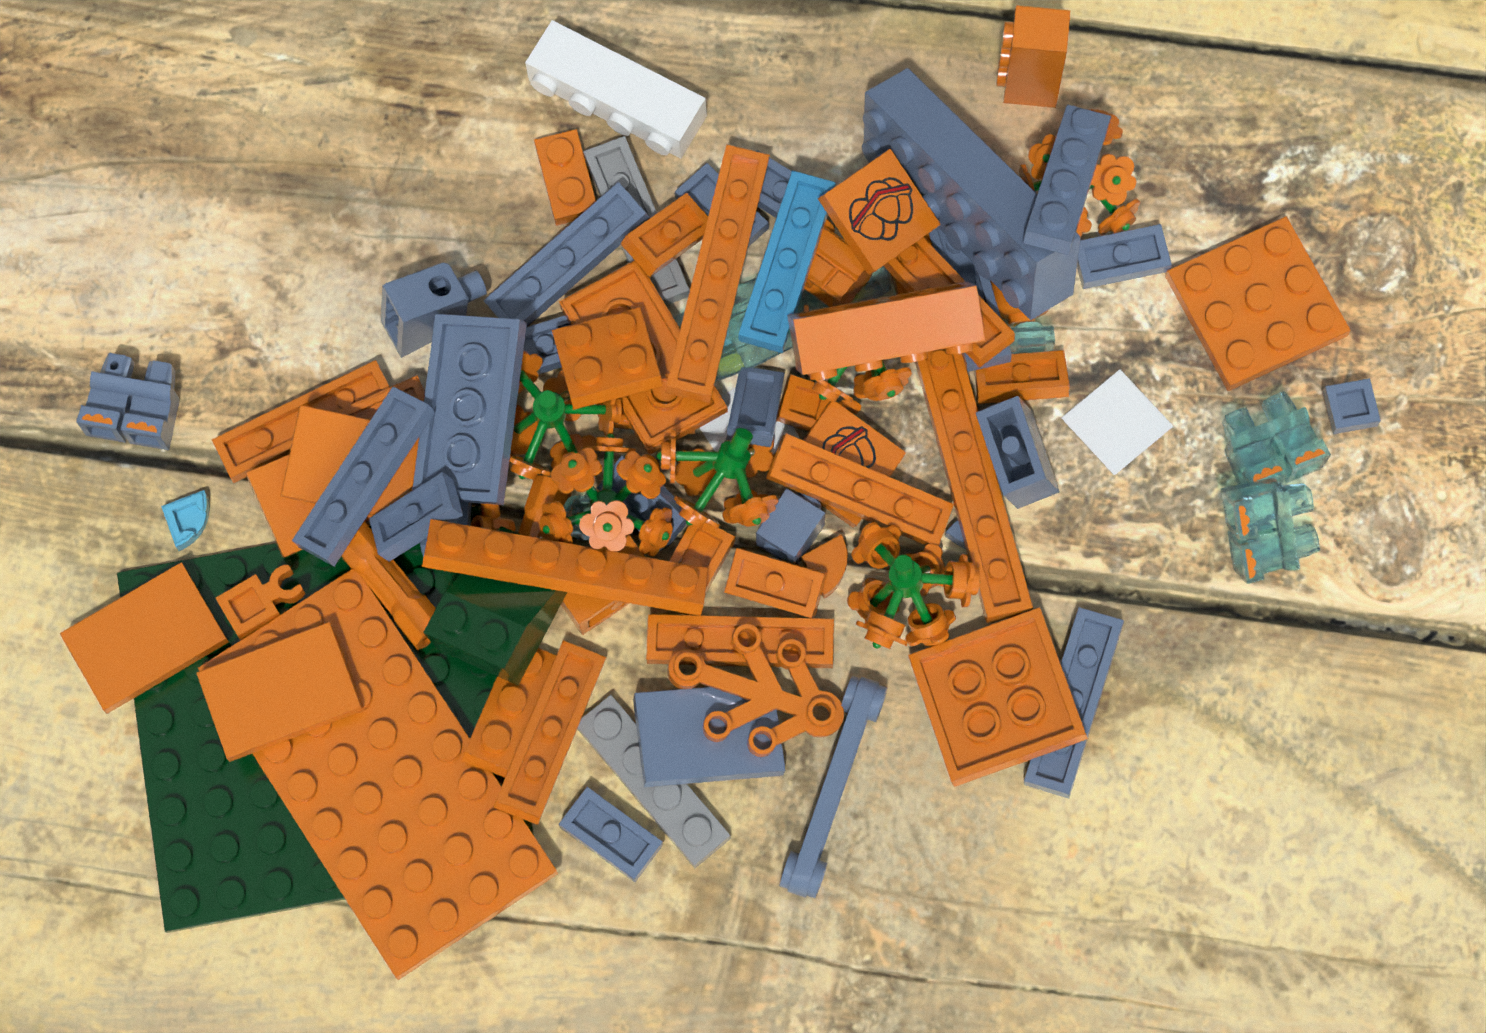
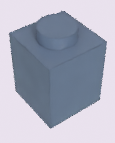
[756,488,825,564]

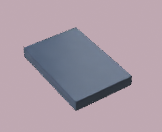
[633,687,786,787]

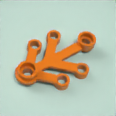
[667,624,844,757]

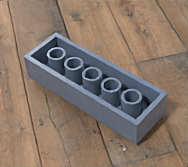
[862,68,1080,320]

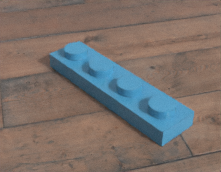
[738,170,836,354]

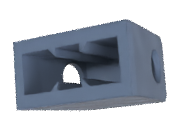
[381,262,487,358]

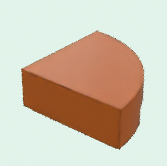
[801,535,847,599]

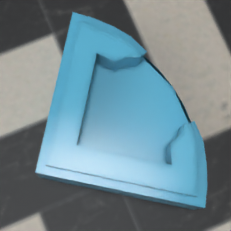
[161,490,210,551]

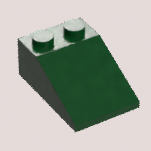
[423,526,567,686]

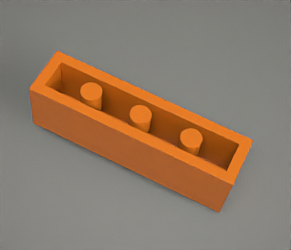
[787,281,985,380]

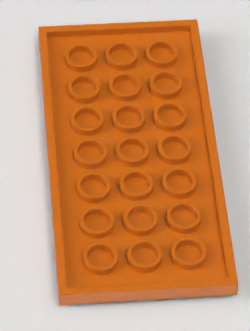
[198,569,558,980]

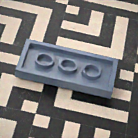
[412,314,527,505]

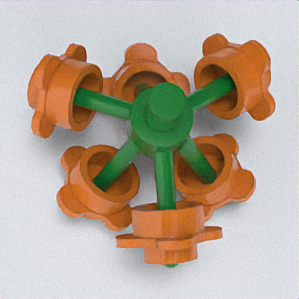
[847,522,980,649]

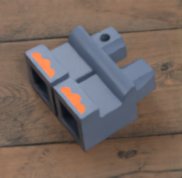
[76,353,180,450]

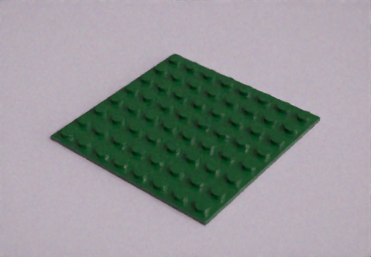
[117,506,535,933]

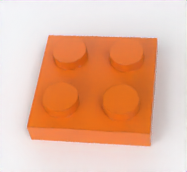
[552,307,663,410]

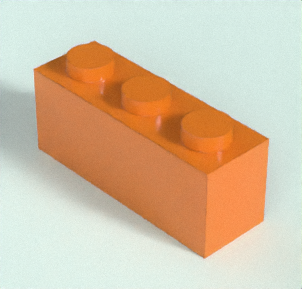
[996,5,1071,108]

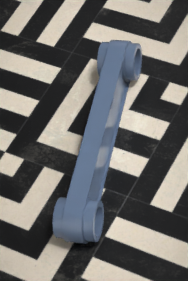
[779,676,888,899]

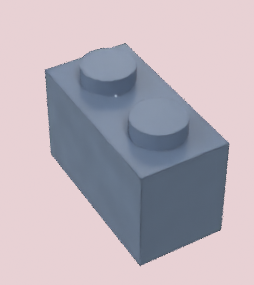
[976,396,1060,509]

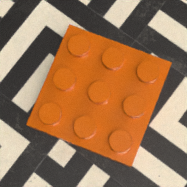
[1165,216,1351,391]
[908,607,1088,787]

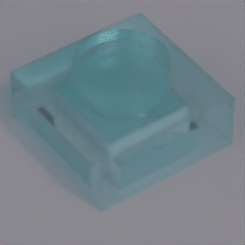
[1009,322,1055,354]

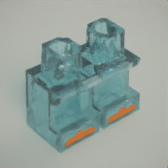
[1222,391,1331,500]
[1221,478,1320,584]

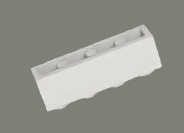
[525,20,707,159]

